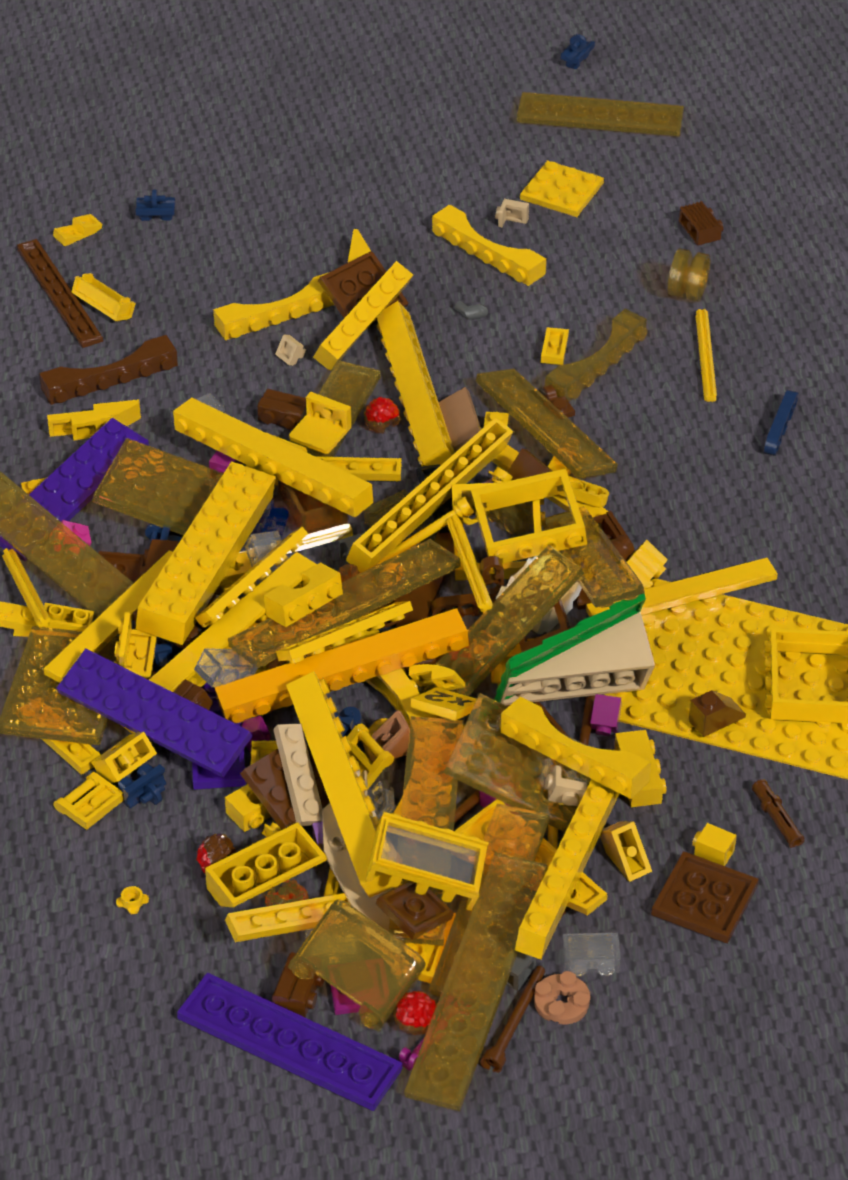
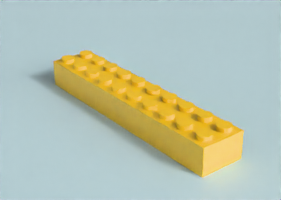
[136,462,276,645]

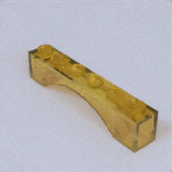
[545,309,647,401]

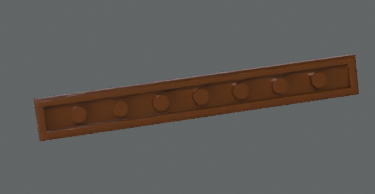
[17,239,103,348]

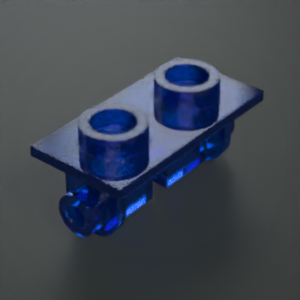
[258,500,290,546]

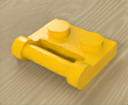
[347,723,394,789]
[54,772,124,830]

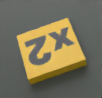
[410,687,481,721]

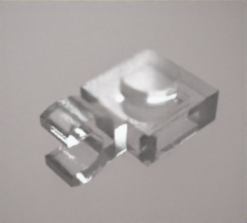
[372,781,396,820]

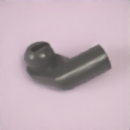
[454,301,488,320]

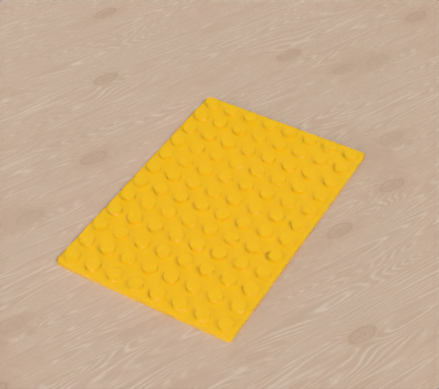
[604,579,848,779]

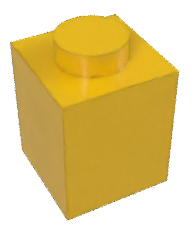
[692,823,736,866]

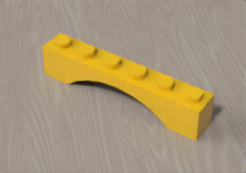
[432,204,546,286]
[313,261,413,370]
[213,273,334,340]
[501,697,651,799]

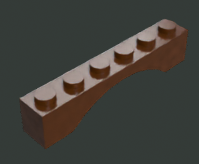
[39,335,178,405]

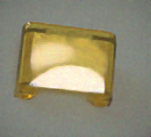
[288,899,425,1032]

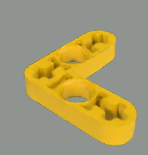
[548,450,609,507]

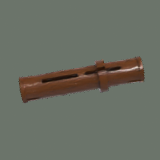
[752,779,805,848]

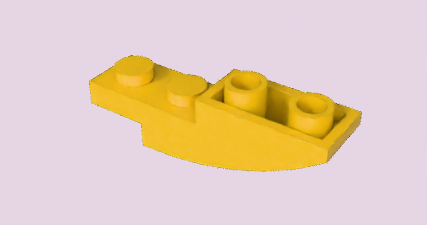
[47,399,141,440]
[0,601,94,638]

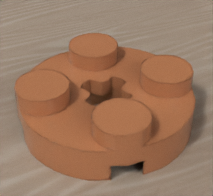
[534,971,590,1025]

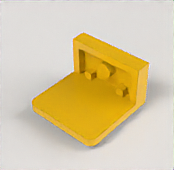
[289,392,351,454]
[115,612,157,680]

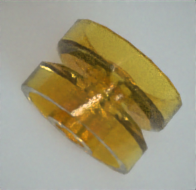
[668,248,711,302]

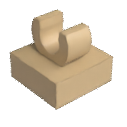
[275,335,306,365]

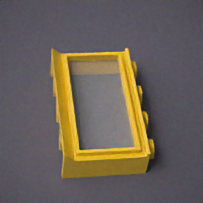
[366,812,489,911]

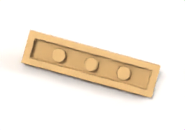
[273,724,323,826]

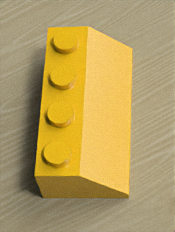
[205,822,327,907]

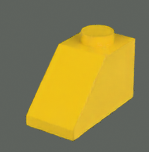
[600,821,652,882]

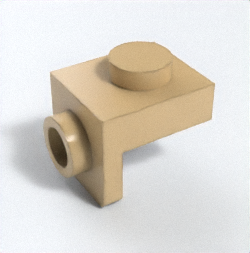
[495,199,529,227]
[545,765,587,806]

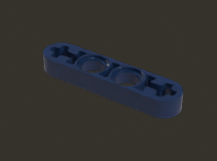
[764,390,799,456]

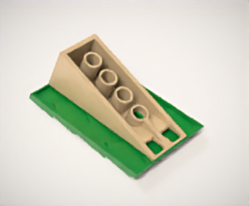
[491,591,655,711]

